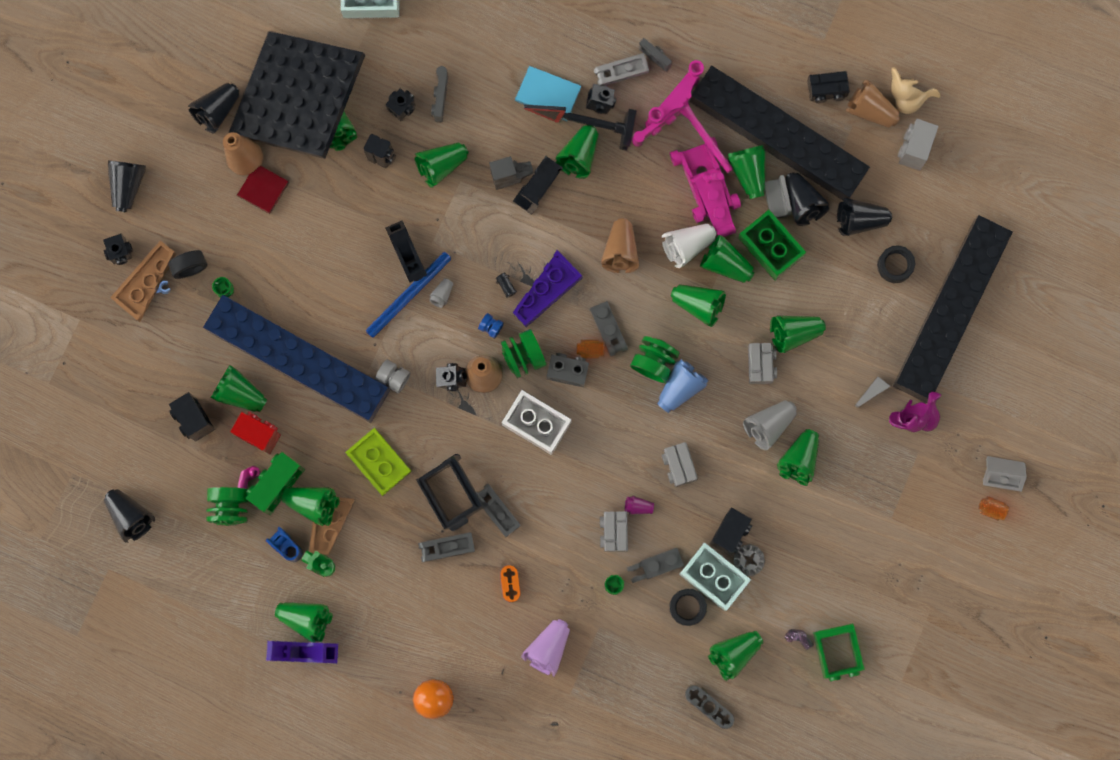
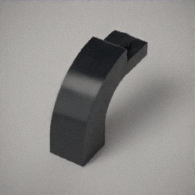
[385,220,427,283]

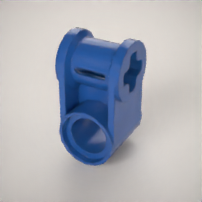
[266,526,302,562]

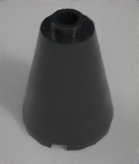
[188,83,240,134]
[108,160,146,213]
[785,172,830,226]
[837,198,892,236]
[104,489,155,543]

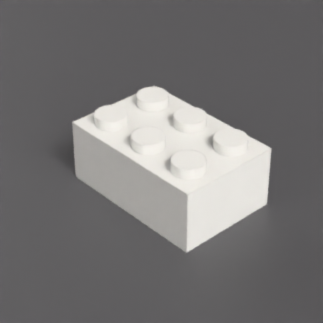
[502,390,572,455]

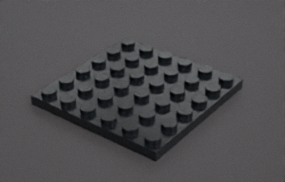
[228,31,365,159]

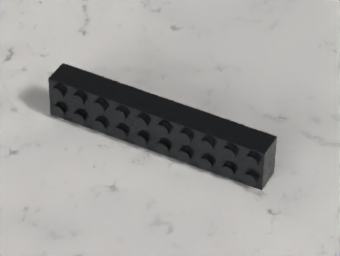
[690,65,870,201]
[893,215,1013,403]

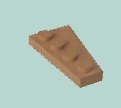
[110,240,176,322]

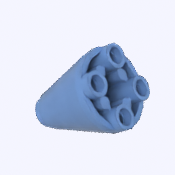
[657,359,709,413]

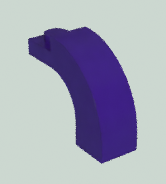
[266,641,338,663]

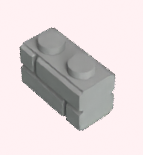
[748,343,777,384]
[661,442,698,487]
[600,511,628,552]

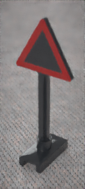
[523,105,637,151]

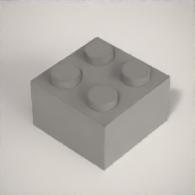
[897,119,938,171]

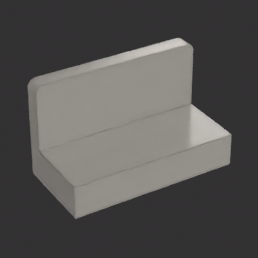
[765,175,792,219]
[983,456,1027,492]

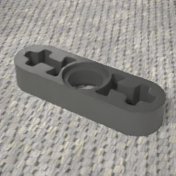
[685,686,734,729]

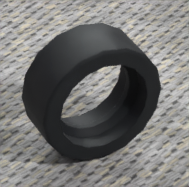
[877,245,916,283]
[168,250,207,279]
[669,588,707,626]

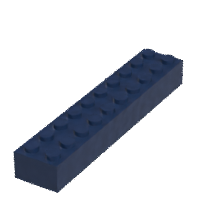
[203,295,390,423]

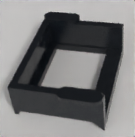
[512,156,563,214]
[416,454,488,531]

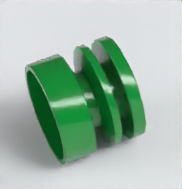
[501,329,547,379]
[630,336,680,383]
[206,487,248,526]

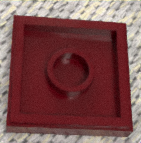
[237,166,289,214]

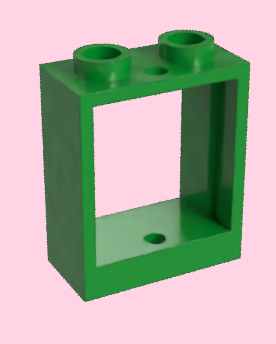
[813,623,865,682]

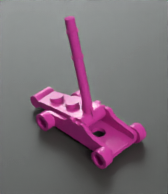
[632,60,733,173]
[669,137,741,237]

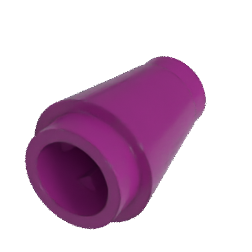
[624,495,654,515]

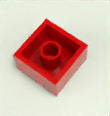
[230,411,281,455]

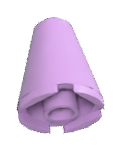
[521,619,570,676]

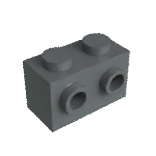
[547,353,589,388]

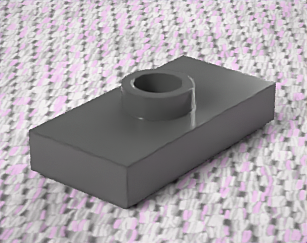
[639,38,672,72]

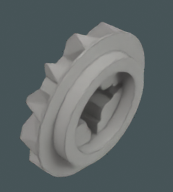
[734,545,765,576]

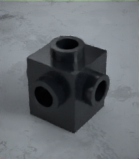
[585,84,616,115]
[385,88,416,121]
[103,234,133,265]
[436,363,467,391]

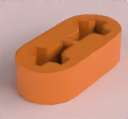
[501,565,520,603]

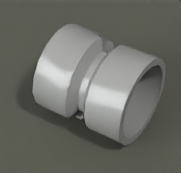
[375,359,411,394]

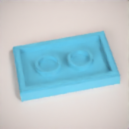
[515,66,581,121]

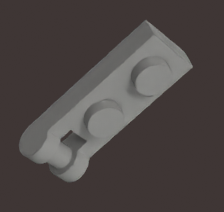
[594,53,649,86]

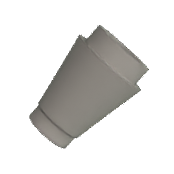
[429,278,453,308]

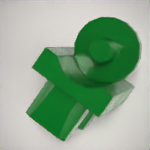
[301,551,336,577]

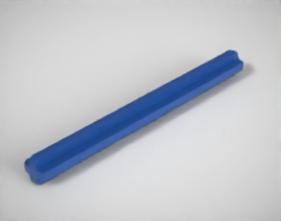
[366,252,451,338]

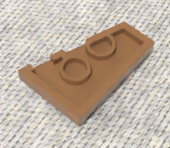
[309,497,355,555]

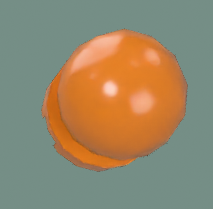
[413,679,454,719]

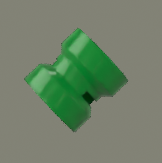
[212,277,234,298]
[604,575,624,595]

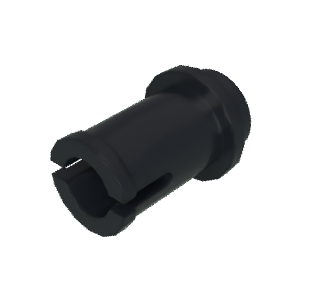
[496,272,517,298]

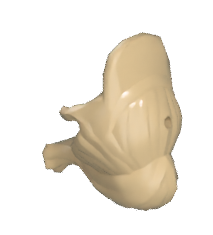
[891,67,940,114]

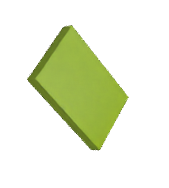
[345,427,412,496]

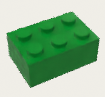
[738,210,806,281]
[245,451,306,515]

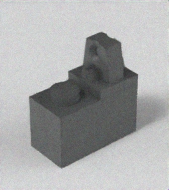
[489,156,533,190]

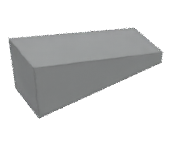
[855,377,890,408]

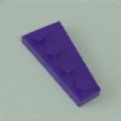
[513,250,583,327]

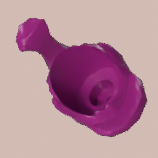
[889,392,942,433]

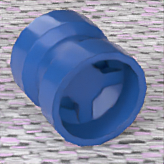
[478,313,504,339]

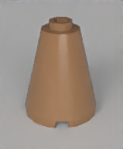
[846,80,900,128]
[223,132,263,176]
[601,218,639,273]
[466,355,503,393]

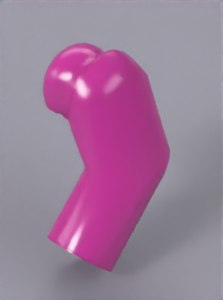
[237,466,260,489]

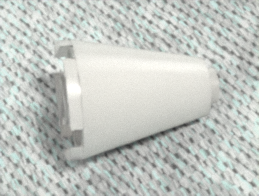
[662,224,716,268]

